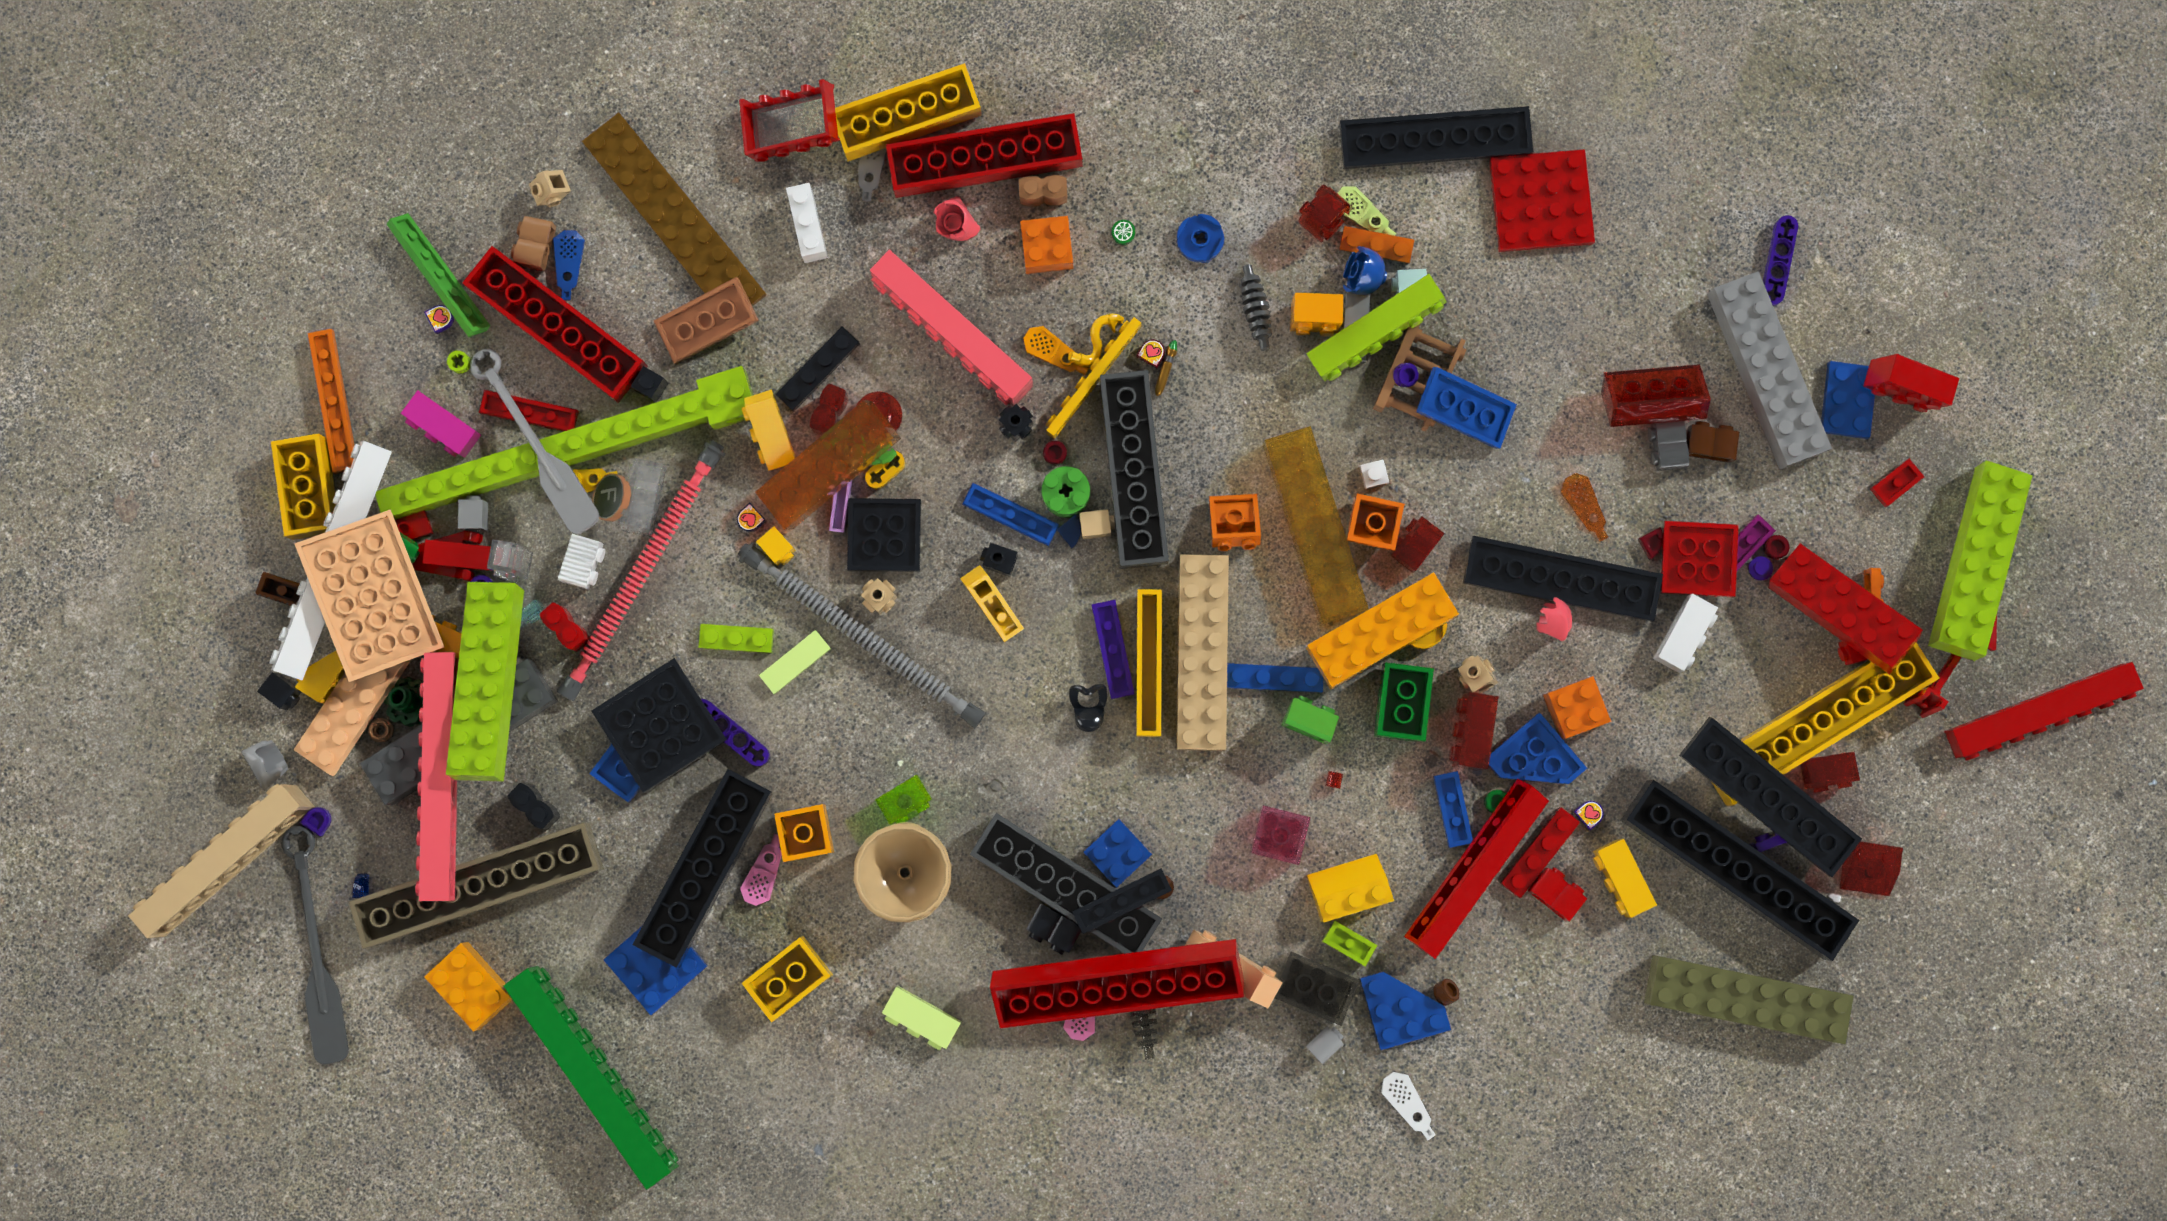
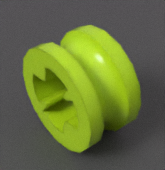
[447,351,471,374]

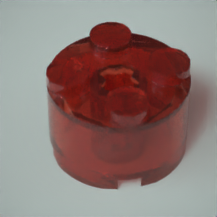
[1298,184,1352,243]

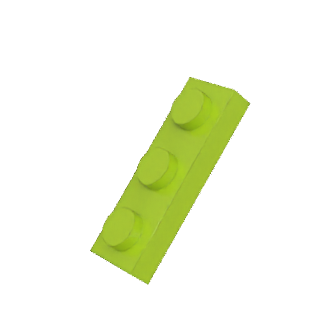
[698,624,774,653]

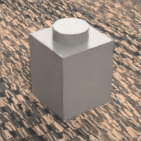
[458,496,488,532]

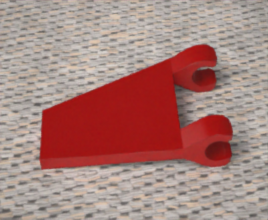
[412,531,483,581]

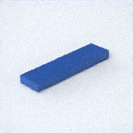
[962,483,1059,547]

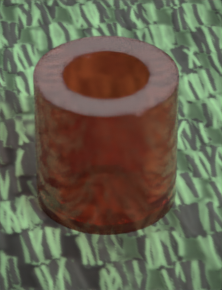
[1325,771,1343,789]

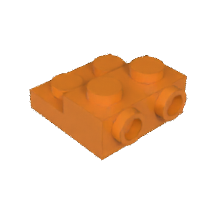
[1209,494,1261,551]

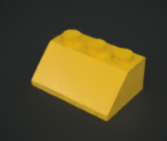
[1307,854,1394,923]

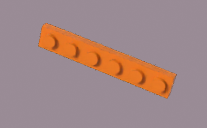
[308,329,355,474]

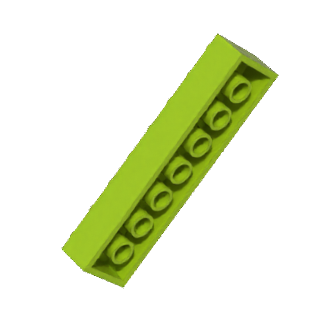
[1928,460,2033,661]
[446,582,524,782]

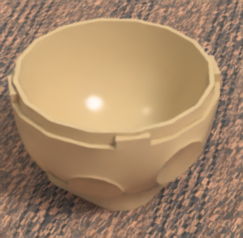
[853,822,952,922]

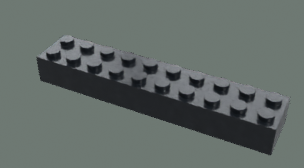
[1620,780,1860,961]

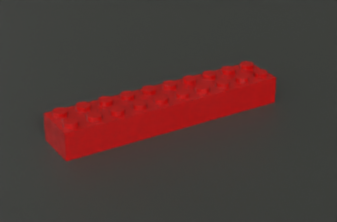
[990,939,1244,1029]

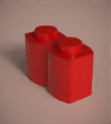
[540,602,590,652]
[1528,867,1587,922]

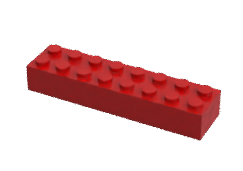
[886,113,1083,198]
[462,246,648,403]

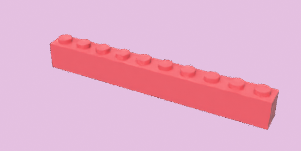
[415,652,459,901]

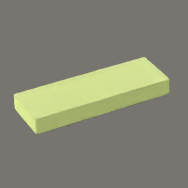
[759,630,831,695]

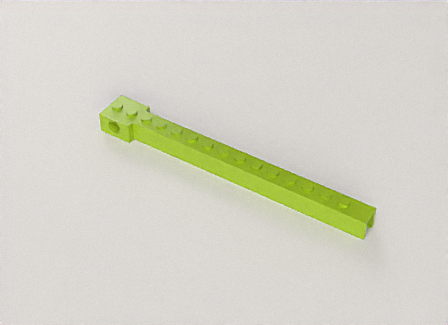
[375,366,753,520]

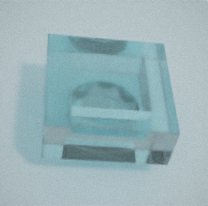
[521,599,545,624]

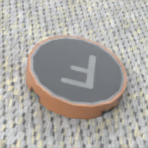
[592,473,631,522]

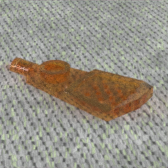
[1560,473,1608,542]

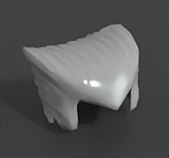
[241,740,288,791]

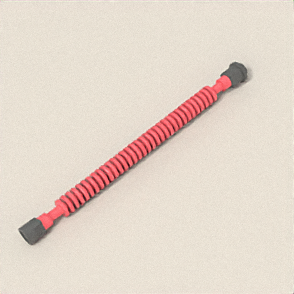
[557,440,726,701]

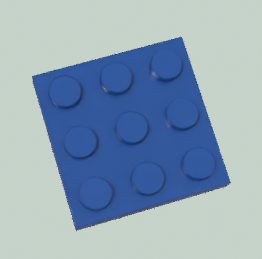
[603,925,708,1015]

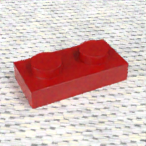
[1870,458,1925,507]

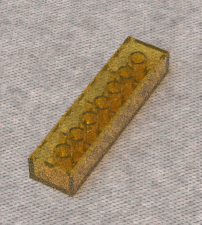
[1263,426,1369,627]

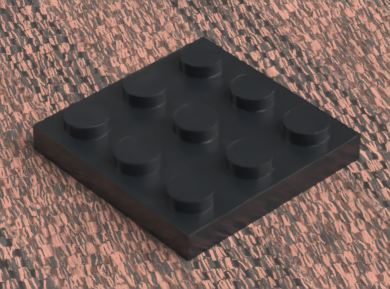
[847,498,921,572]

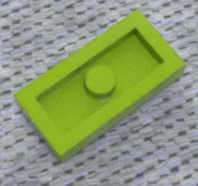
[1322,920,1378,967]

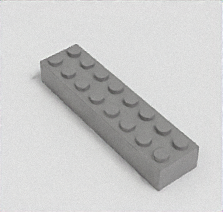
[1707,271,1832,470]

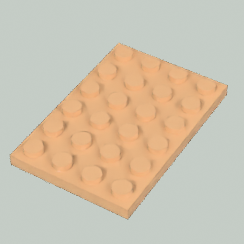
[295,509,444,682]

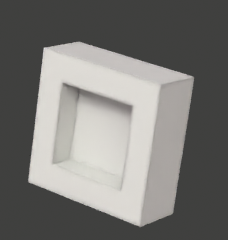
[1359,460,1389,489]

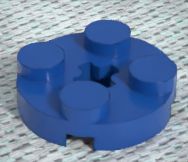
[1177,214,1224,263]

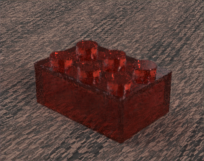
[1449,692,1499,771]

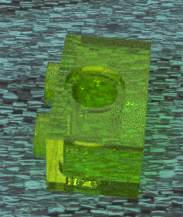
[875,774,933,825]

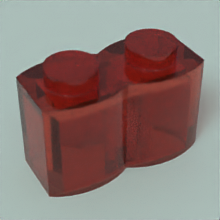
[810,383,848,438]
[1390,516,1445,573]

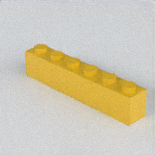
[1136,589,1162,737]

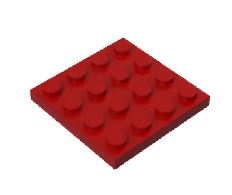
[1489,149,1595,252]

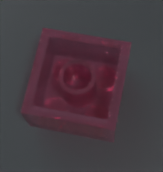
[1250,805,1311,865]

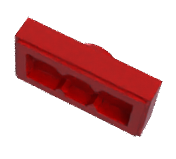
[395,510,434,540]

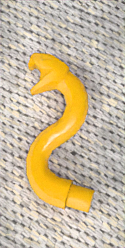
[1068,313,1124,367]

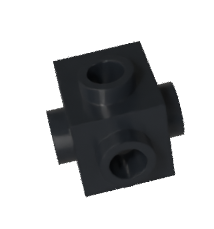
[999,404,1033,442]

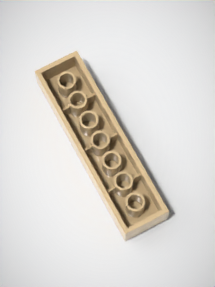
[1176,555,1229,751]
[128,784,315,938]

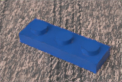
[1433,771,1473,848]

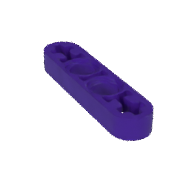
[1763,215,1798,307]
[702,699,770,767]

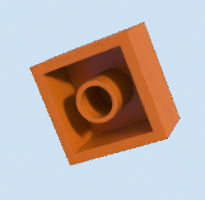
[1020,216,1073,274]
[1543,676,1611,739]

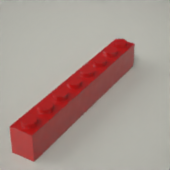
[1944,661,2144,761]
[1404,779,1549,959]

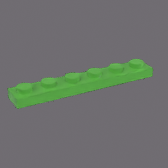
[386,213,490,337]

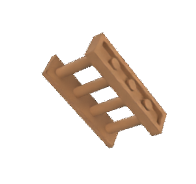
[1373,324,1467,431]

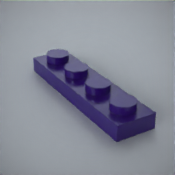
[1091,600,1135,700]

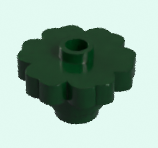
[384,677,423,727]

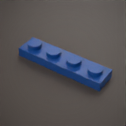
[1227,663,1323,693]

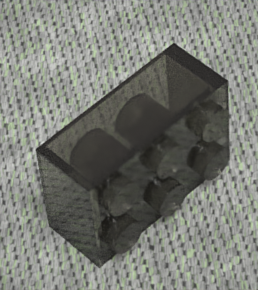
[1274,951,1360,1026]

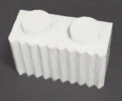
[558,534,605,590]

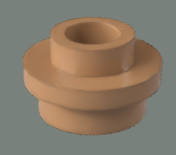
[369,718,394,742]

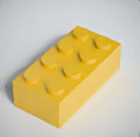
[271,433,336,540]

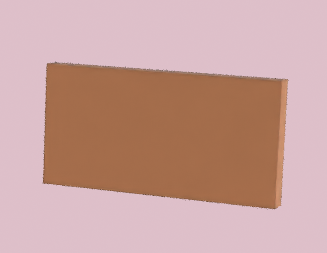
[654,277,759,364]

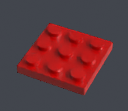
[1660,521,1739,598]

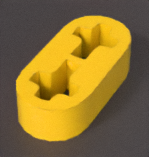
[865,451,905,490]

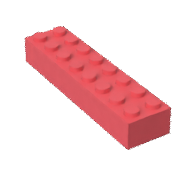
[870,249,1033,406]

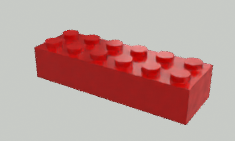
[1768,543,1923,675]

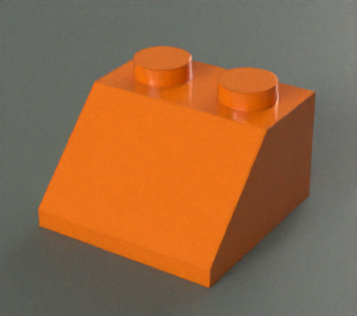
[1347,493,1405,551]

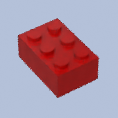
[1863,354,1960,412]

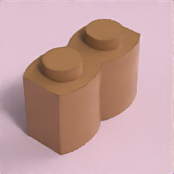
[1019,175,1067,207]
[511,216,556,271]

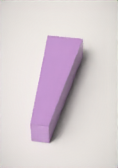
[829,471,854,533]

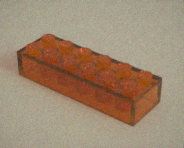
[755,400,901,530]

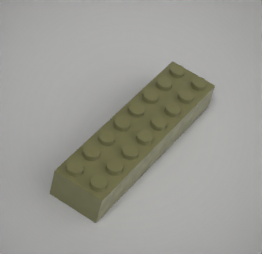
[1644,955,1854,1045]

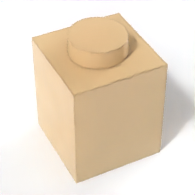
[1079,509,1115,540]

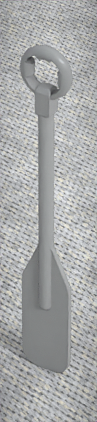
[470,349,599,534]

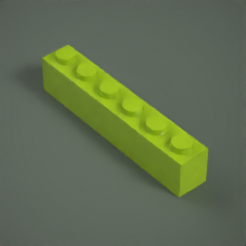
[1306,274,1447,381]

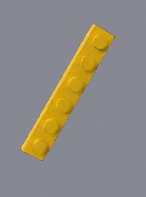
[1046,317,1141,440]

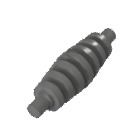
[1241,264,1272,351]

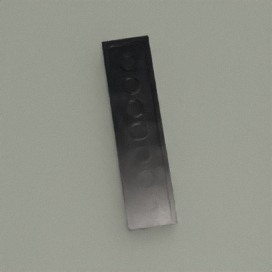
[1339,106,1534,169]
[1463,536,1663,622]
[1679,717,1862,877]

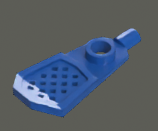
[553,230,585,301]

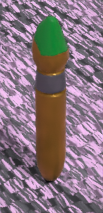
[1155,340,1177,396]

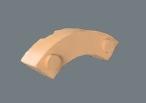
[1185,930,1283,1008]

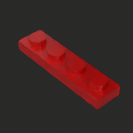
[1500,807,1580,899]

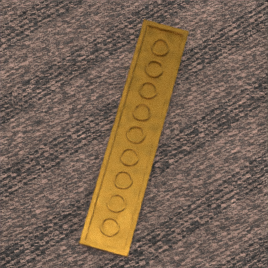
[582,112,767,306]

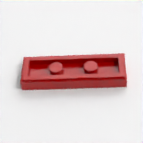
[423,539,500,572]

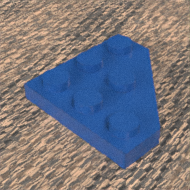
[1483,712,1587,784]
[1359,971,1451,1050]

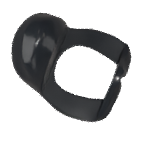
[1069,684,1108,732]

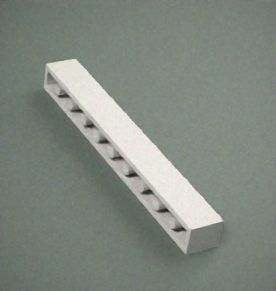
[269,441,392,680]

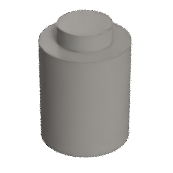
[1306,1026,1344,1064]

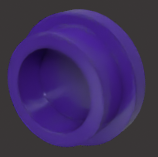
[1748,556,1773,581]

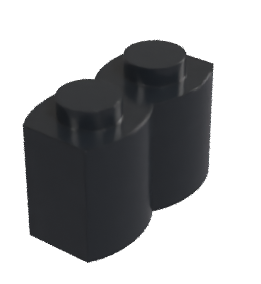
[507,783,560,830]
[1026,903,1081,955]

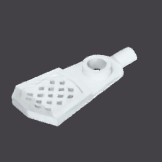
[1381,1072,1435,1140]

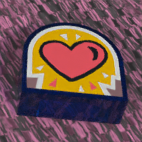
[737,502,767,532]

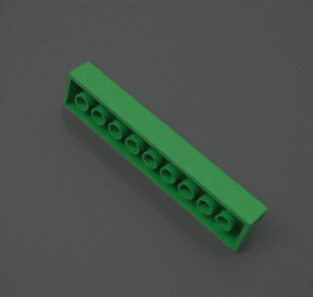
[503,966,679,1190]

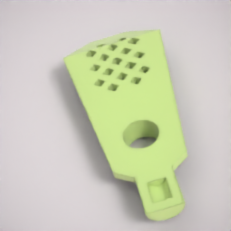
[1335,186,1397,236]

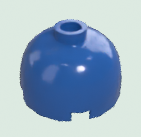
[1343,246,1387,296]

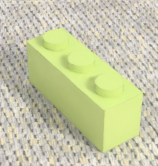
[882,986,962,1050]

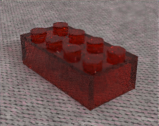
[1601,364,1711,427]

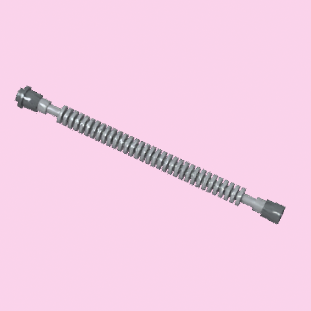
[738,542,986,728]

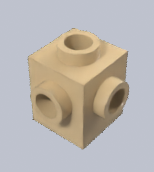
[529,170,571,207]
[861,578,897,615]
[1458,655,1498,696]

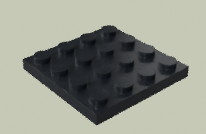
[591,658,727,793]

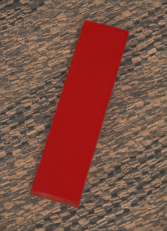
[479,390,579,432]

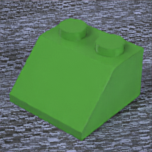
[1281,696,1339,744]

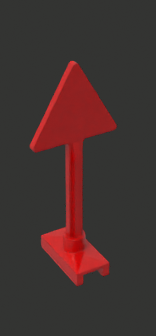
[1903,615,1997,718]

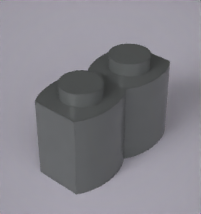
[1648,418,1689,471]

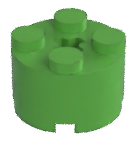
[1042,466,1090,518]

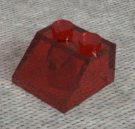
[1840,841,1903,896]

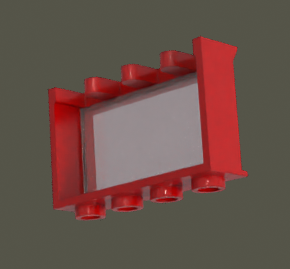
[739,79,840,162]

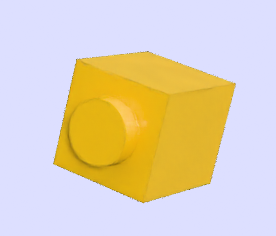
[756,526,796,566]

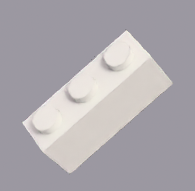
[786,183,828,263]
[1653,594,1718,673]

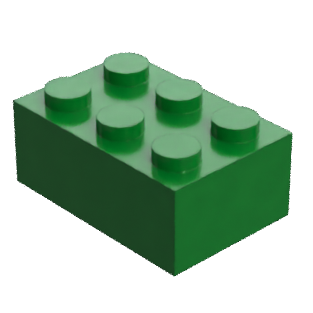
[1374,662,1434,742]

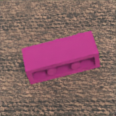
[401,390,481,458]

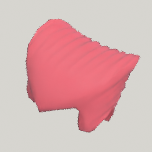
[934,196,980,241]
[1536,597,1572,641]

